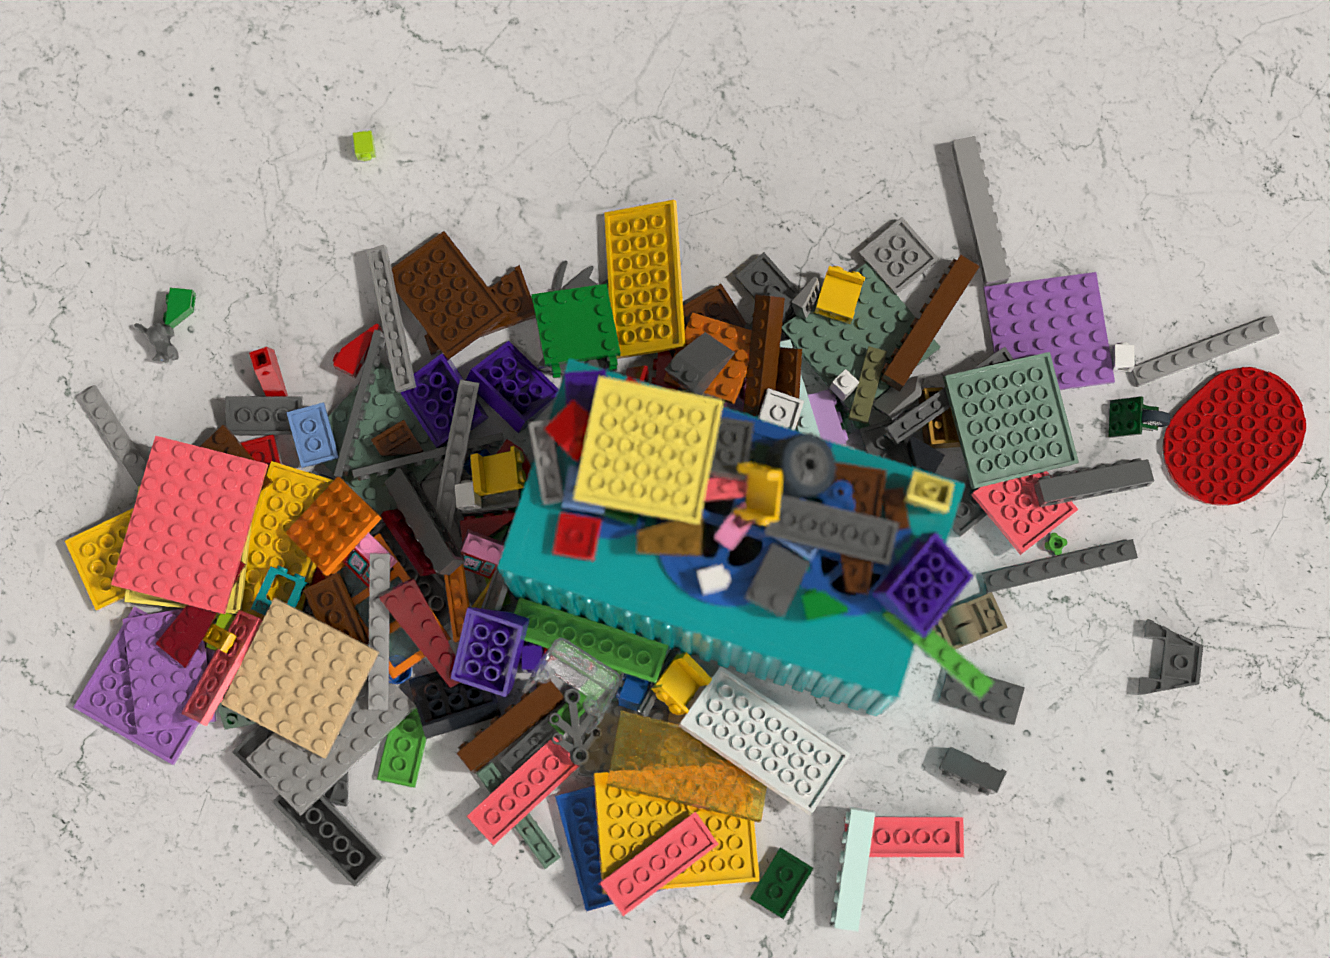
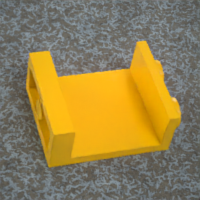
[814,266,865,324]
[470,446,526,496]
[733,462,783,525]
[651,652,712,716]

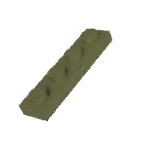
[848,346,887,424]

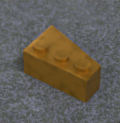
[918,387,961,449]

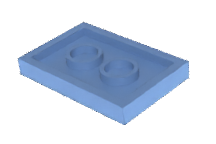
[286,402,339,468]

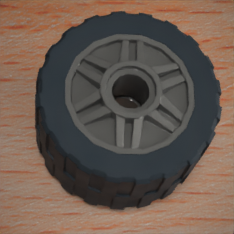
[765,433,836,499]

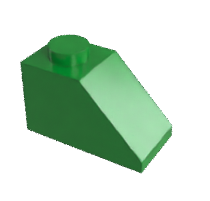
[801,589,849,622]

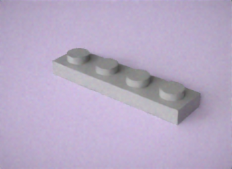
[529,419,564,505]

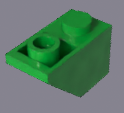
[163,288,196,329]

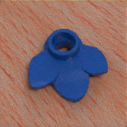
[816,480,855,512]

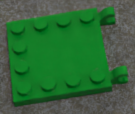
[531,284,621,378]

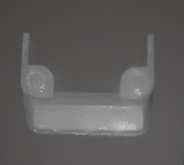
[522,638,621,734]

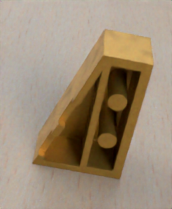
[637,513,702,556]

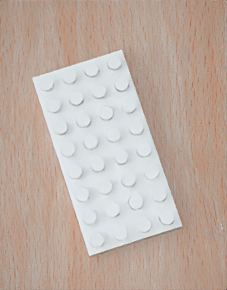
[679,666,850,816]

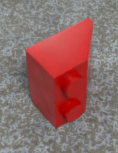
[543,400,591,461]

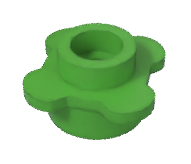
[1044,533,1067,555]

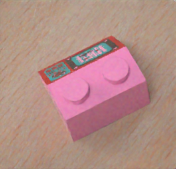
[460,529,505,579]
[342,533,398,589]

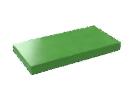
[377,708,427,788]

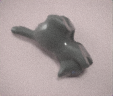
[134,323,179,363]

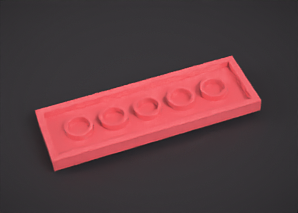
[181,610,263,726]
[467,737,580,846]
[599,812,719,916]
[844,817,964,857]

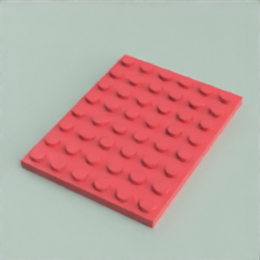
[111,435,268,614]

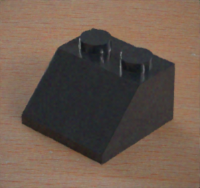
[906,436,945,474]

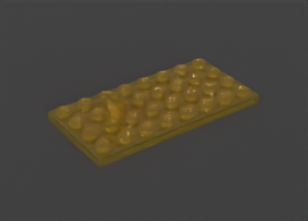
[606,711,767,823]

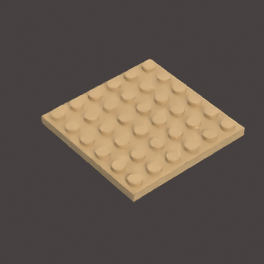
[221,598,380,758]

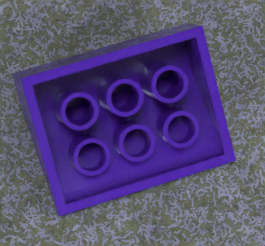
[465,341,558,434]
[400,353,489,448]
[872,532,974,638]
[451,607,530,697]

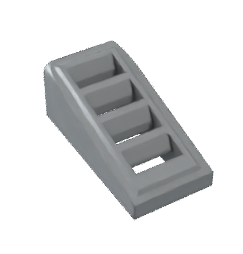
[791,276,821,319]

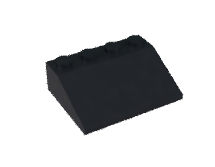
[408,671,501,739]

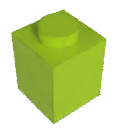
[353,130,376,161]

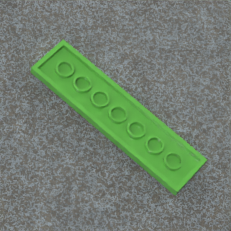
[514,598,669,683]

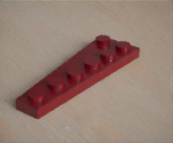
[155,561,246,668]
[379,577,460,688]

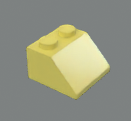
[904,470,954,514]

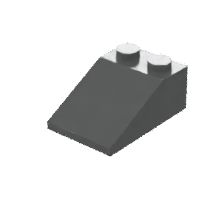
[665,332,735,396]
[744,543,810,618]

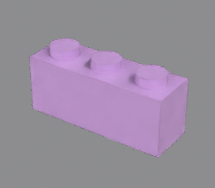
[808,389,848,446]

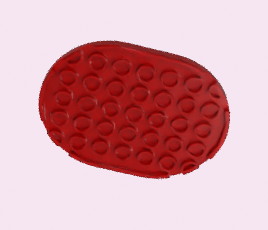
[1163,367,1306,506]

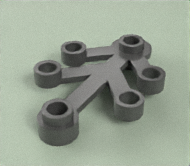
[548,689,602,765]

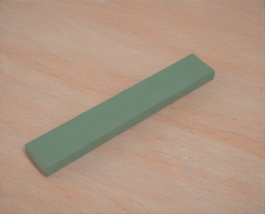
[476,762,561,869]

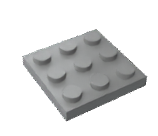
[859,217,939,295]

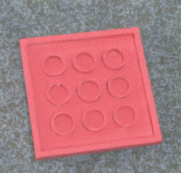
[972,471,1078,555]

